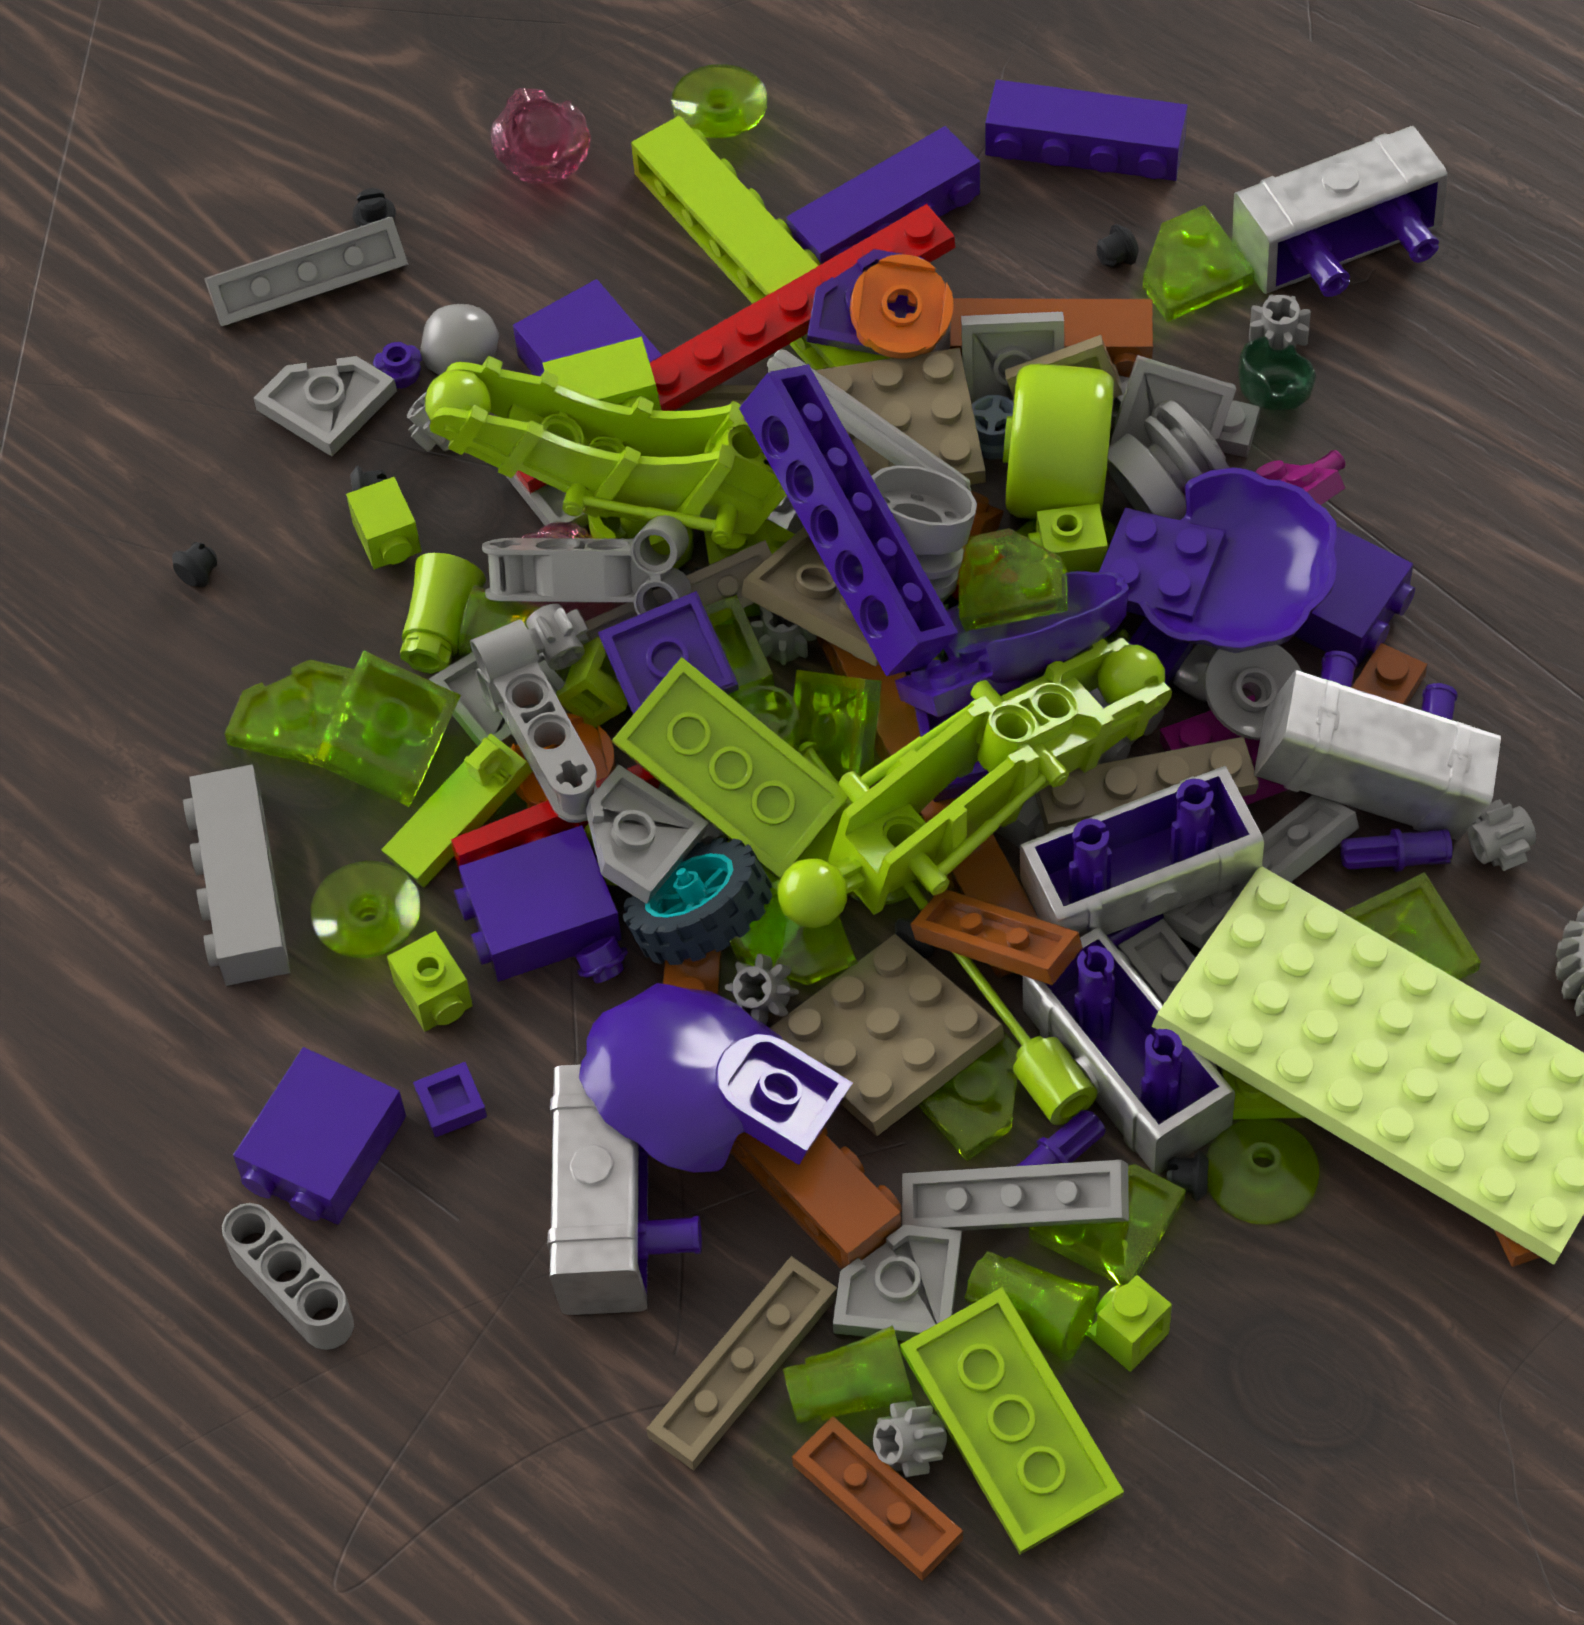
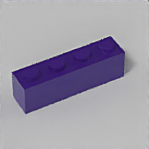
[985,79,1188,181]
[786,126,980,265]

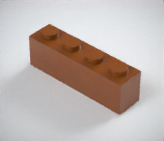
[950,298,1153,378]
[730,1127,902,1270]

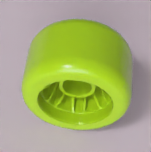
[1003,364,1114,520]

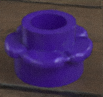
[373,342,422,389]
[575,936,628,983]

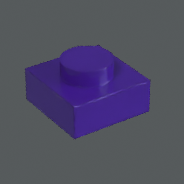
[1128,617,1193,686]
[413,1062,487,1138]

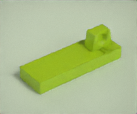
[381,733,533,888]

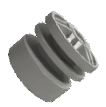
[1107,400,1229,520]
[872,465,977,599]

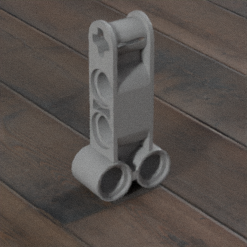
[482,515,692,615]
[470,619,598,823]

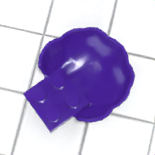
[1099,468,1338,653]
[895,571,1129,717]
[579,983,853,1173]

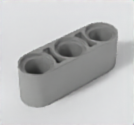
[222,1203,354,1350]

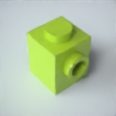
[346,477,422,570]
[1028,503,1108,578]
[387,931,473,1032]

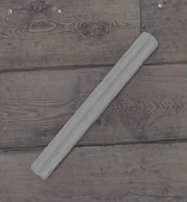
[767,349,971,491]

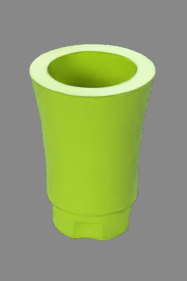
[400,553,486,674]

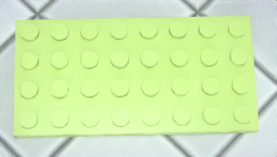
[1152,866,1584,1265]

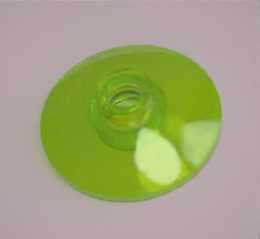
[671,64,767,138]
[311,861,420,958]
[1206,1119,1319,1224]

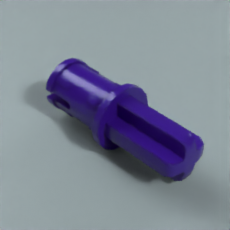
[1340,829,1452,872]
[1016,1110,1106,1166]

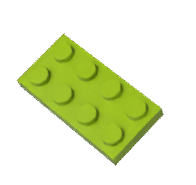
[612,657,849,880]
[900,1287,1124,1555]

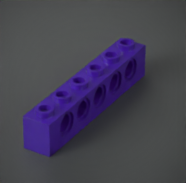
[739,364,958,677]

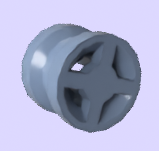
[972,395,1014,459]

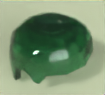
[1238,336,1317,411]

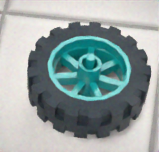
[623,838,772,965]

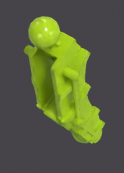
[425,356,787,545]
[778,637,1172,928]

